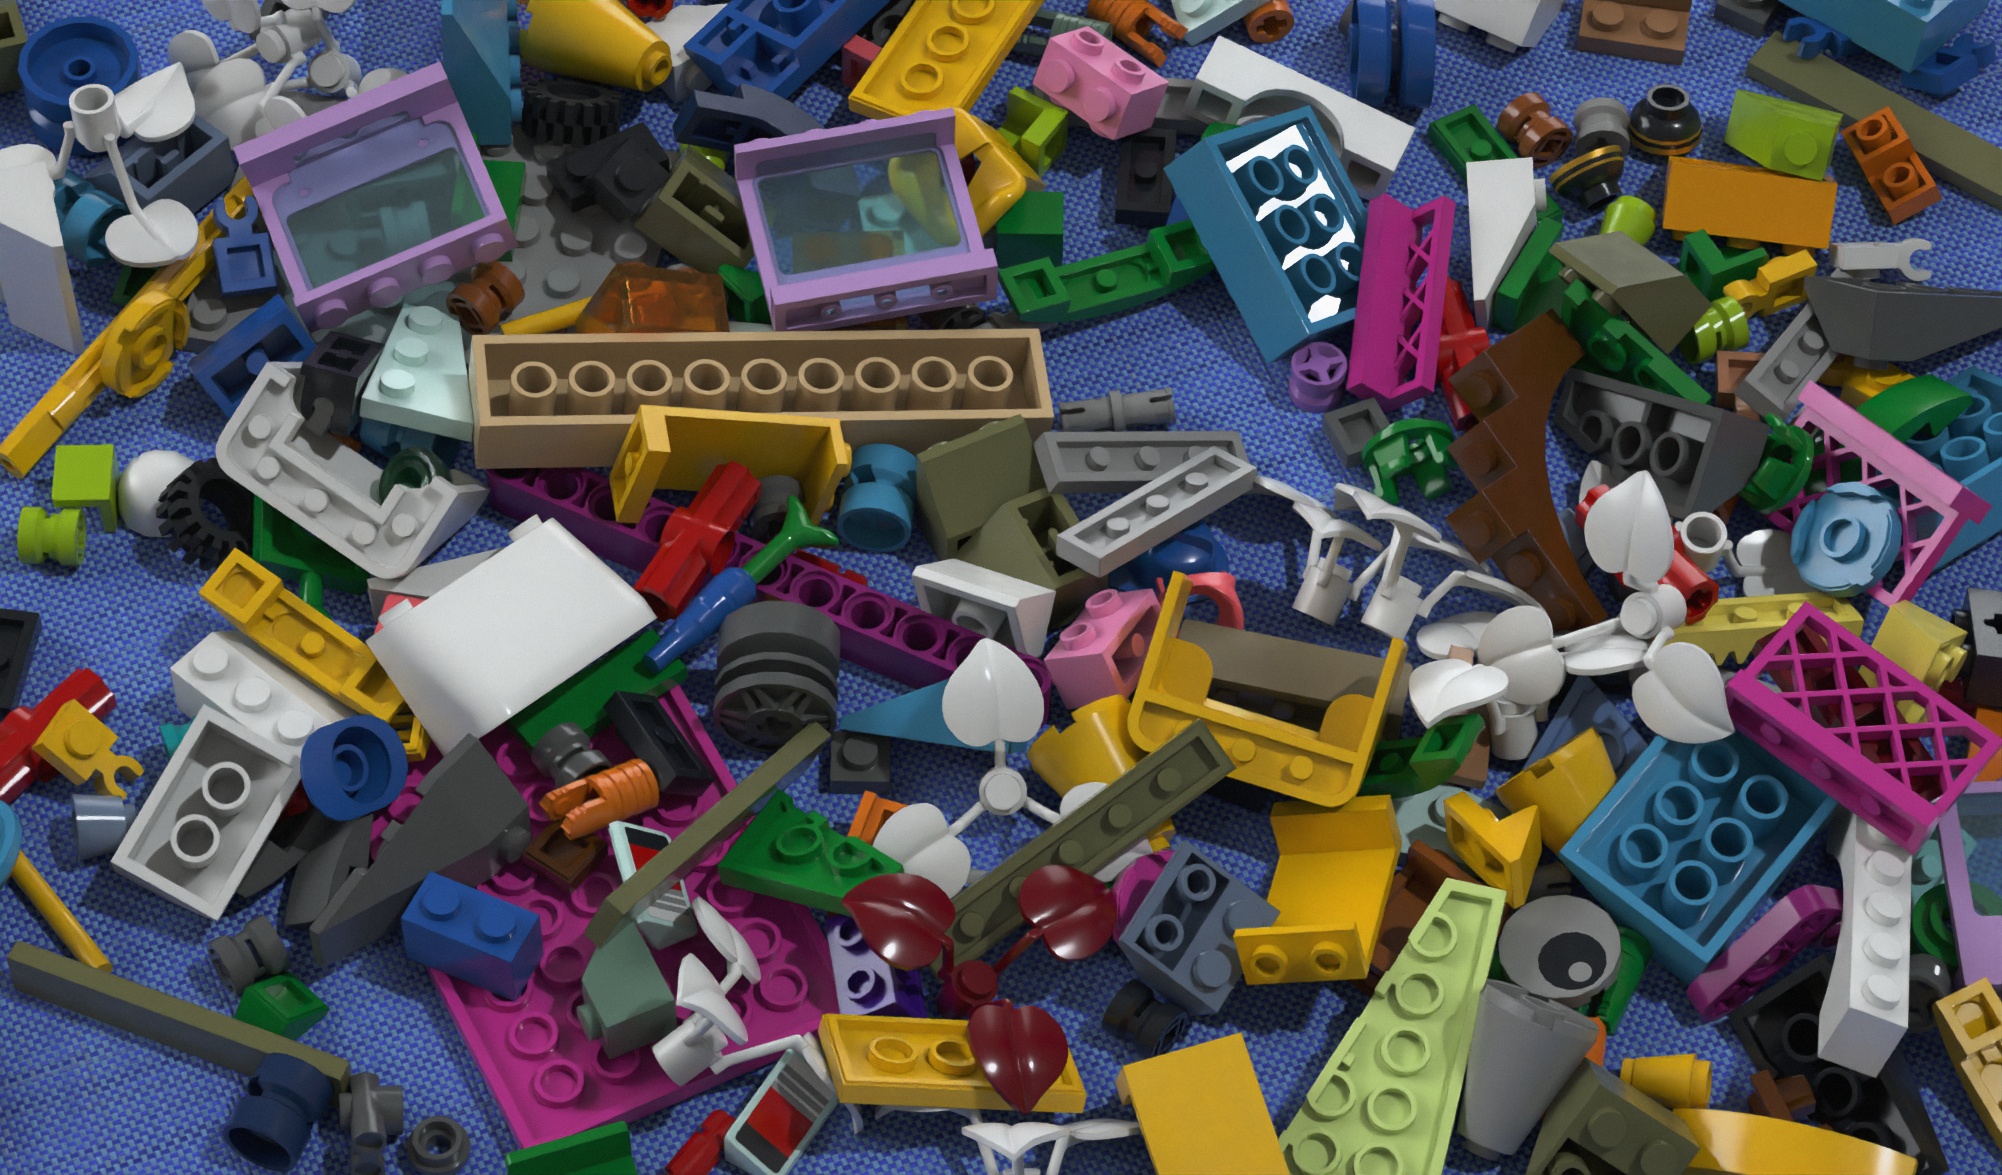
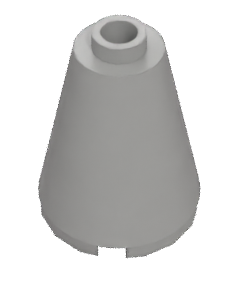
[1456,979,1600,1161]

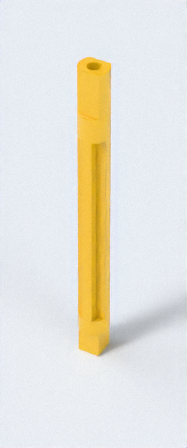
[0,176,262,479]

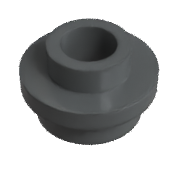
[407,1116,470,1175]

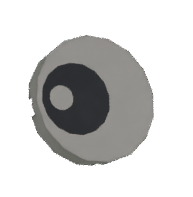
[1498,895,1622,1008]

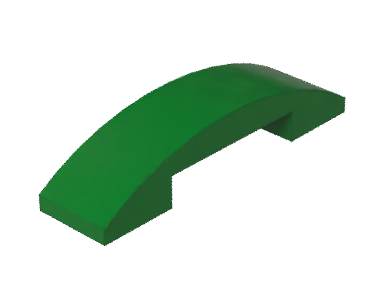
[998,219,1216,323]
[1786,374,1973,521]
[1316,713,1485,799]

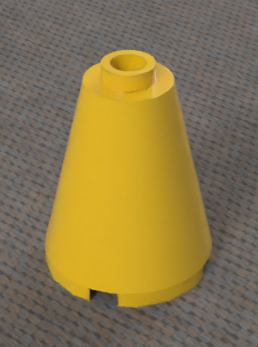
[519,0,672,91]
[1027,694,1176,852]
[1495,726,1618,856]

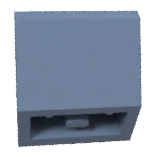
[82,114,235,214]
[1117,840,1280,1016]

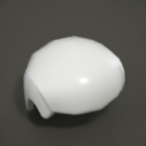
[118,450,205,537]

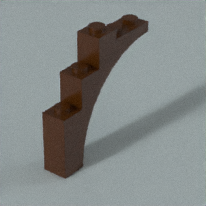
[1445,308,1608,632]

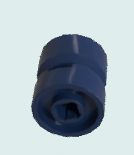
[222,1052,334,1172]

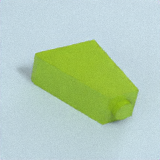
[1723,88,1843,181]

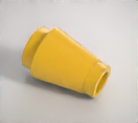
[1620,1053,1713,1109]

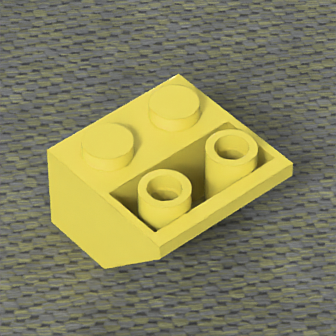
[1858,600,1968,724]

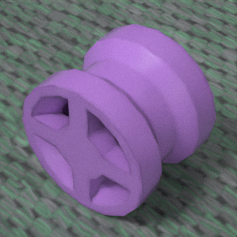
[1288,342,1347,413]

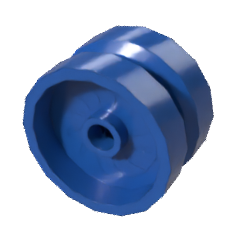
[1347,0,1436,108]
[18,16,142,156]

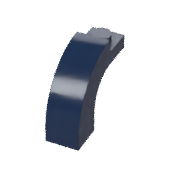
[672,83,862,235]

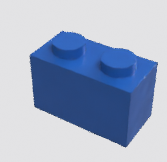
[189,293,318,420]
[401,871,544,1002]

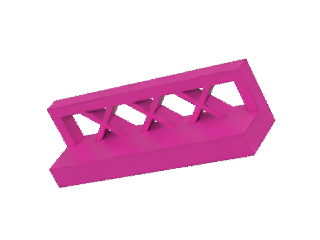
[1346,193,1456,413]

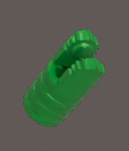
[1571,926,1653,1037]

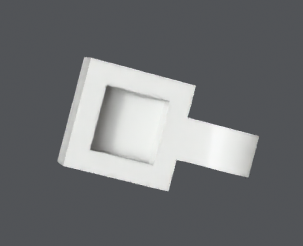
[1829,238,1931,281]

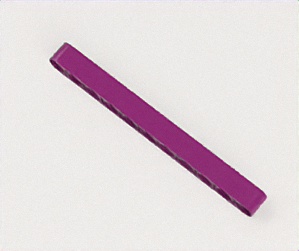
[486,467,1052,729]

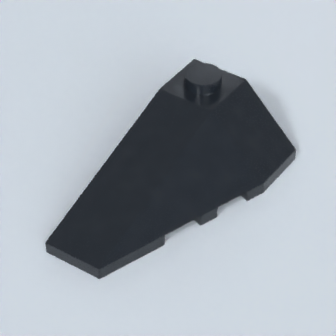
[1727,952,1950,1175]

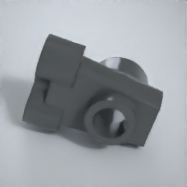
[338,1072,403,1175]

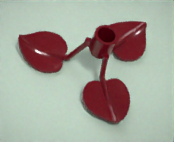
[841,865,1117,1116]

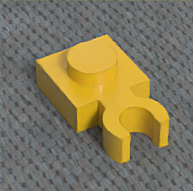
[1723,249,1817,319]
[1817,353,1915,408]
[32,699,144,800]

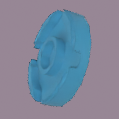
[1790,482,1902,598]

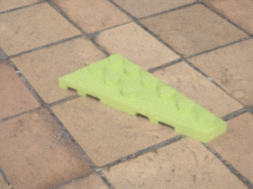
[1278,878,1507,1175]

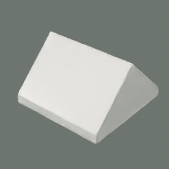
[911,558,1056,660]

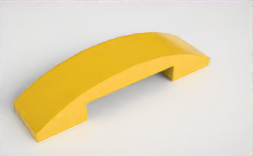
[198,547,406,724]
[1932,977,2002,1152]
[1672,1108,1918,1175]

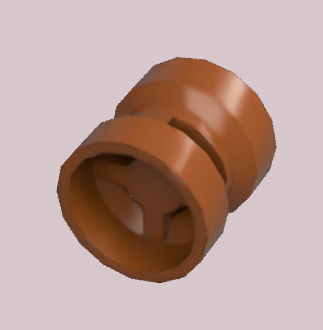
[1497,92,1573,168]
[446,260,525,335]

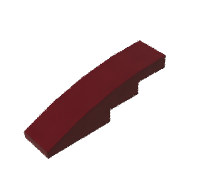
[1752,625,1943,804]

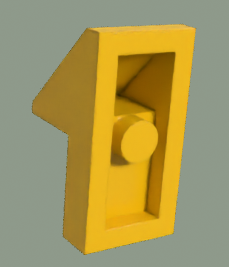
[1443,791,1542,909]

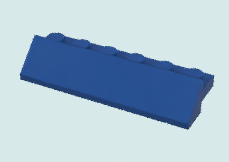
[683,0,890,99]

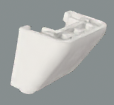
[216,362,491,579]
[365,514,657,757]

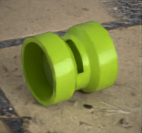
[1678,296,1750,365]
[17,506,87,566]

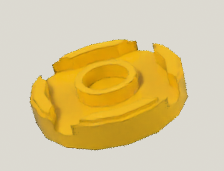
[100,290,190,398]

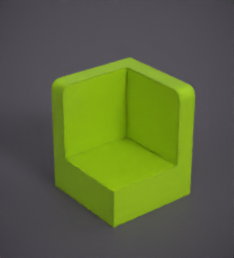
[997,86,1069,178]
[51,444,121,532]

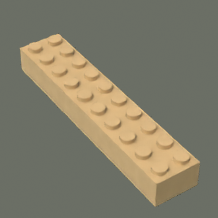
[468,329,1054,469]

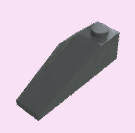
[1803,275,2002,370]
[1553,368,1771,520]
[309,733,532,967]

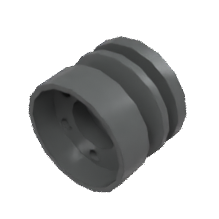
[713,601,841,753]

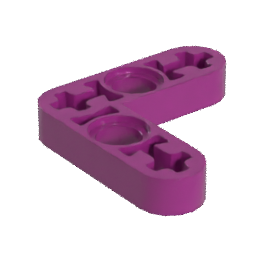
[1686,885,1843,1022]

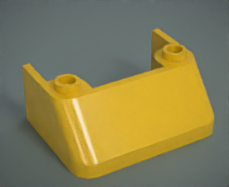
[1127,570,1409,808]

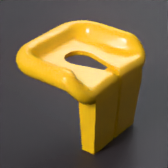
[888,107,1047,249]

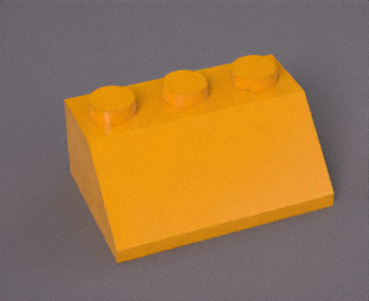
[1661,155,1838,257]

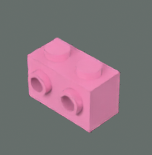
[1032,26,1169,141]
[1044,588,1161,709]

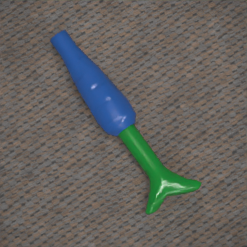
[642,495,839,674]

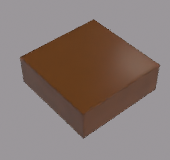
[522,816,608,895]

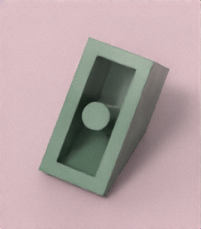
[576,921,677,1060]

